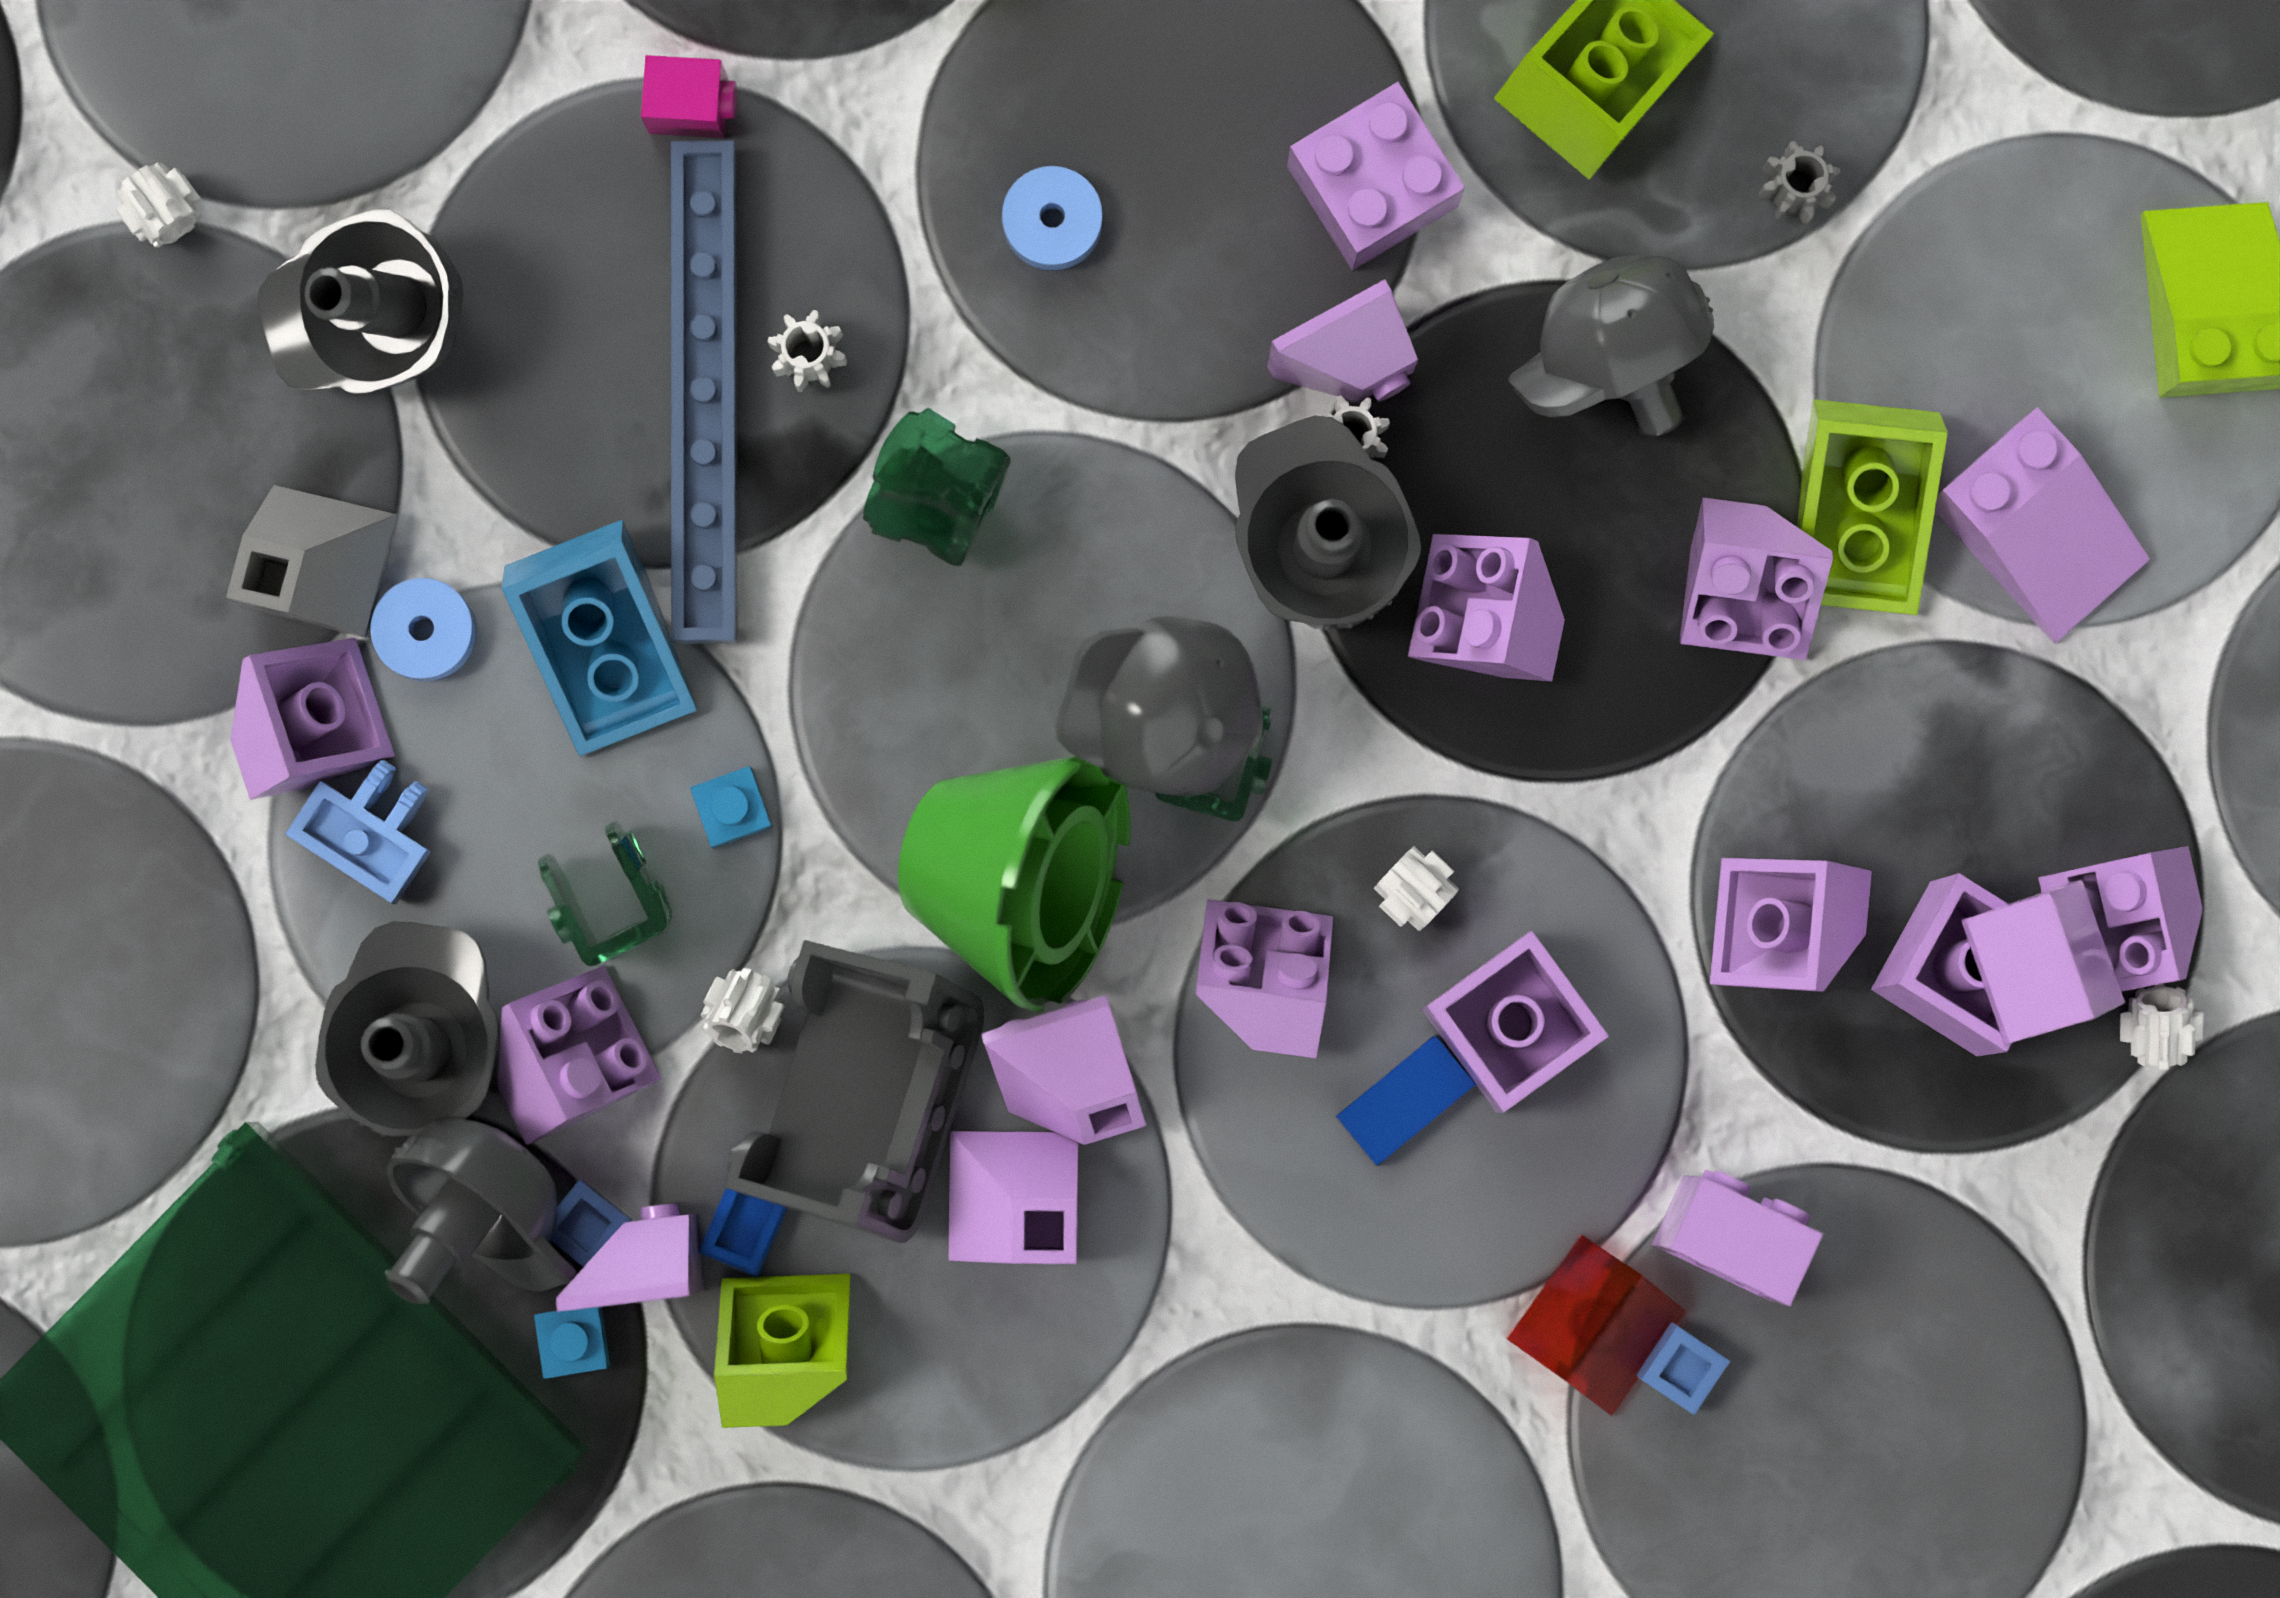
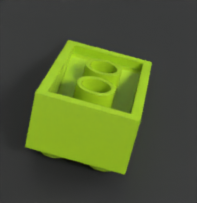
[1493,0,1714,180]
[2140,202,2280,398]
[1797,399,1948,615]

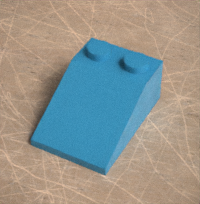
[502,519,697,757]

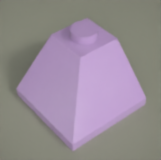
[1267,279,1418,403]
[230,637,395,800]
[1710,858,1872,992]
[556,1203,705,1312]

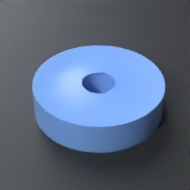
[1002,166,1103,271]
[370,578,476,682]

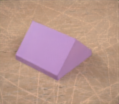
[1961,880,2125,1044]

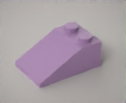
[1935,407,2150,644]

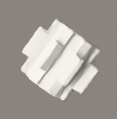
[116,162,201,247]
[767,310,847,392]
[1316,396,1390,458]
[1374,846,1459,931]
[701,968,785,1054]
[2120,984,2203,1070]

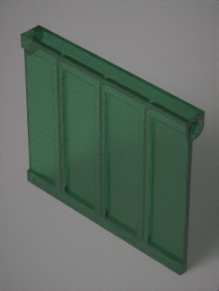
[0,1122,589,1598]

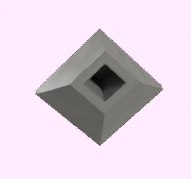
[226,485,399,638]

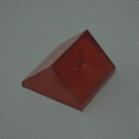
[1506,1235,1686,1416]

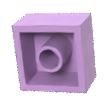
[1287,82,1465,271]
[1871,873,2012,1057]
[1421,931,1609,1113]
[1651,1169,1823,1306]

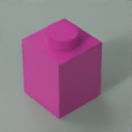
[641,55,737,138]

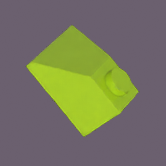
[714,1273,851,1428]

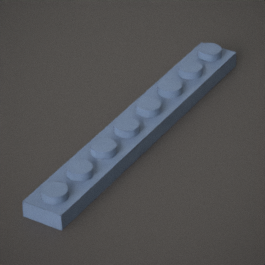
[671,140,738,644]

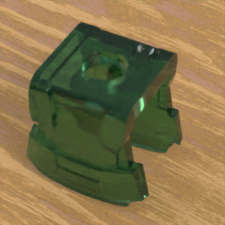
[862,408,1011,566]
[1154,704,1273,822]
[538,821,673,966]

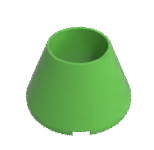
[898,756,1131,1012]

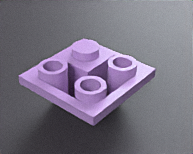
[1680,497,1833,660]
[1408,534,1565,682]
[2038,846,2203,992]
[1195,899,1333,1058]
[498,965,662,1145]
[981,995,1146,1145]
[948,1131,1079,1264]

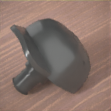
[257,209,464,394]
[1508,255,1714,437]
[1235,416,1421,630]
[1055,616,1263,796]
[315,921,499,1140]
[385,1116,578,1304]

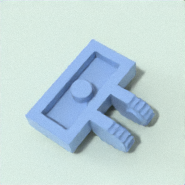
[285,760,432,905]

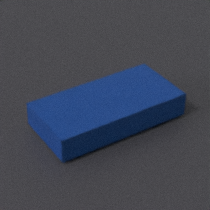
[1335,1035,1476,1166]
[698,1189,788,1277]

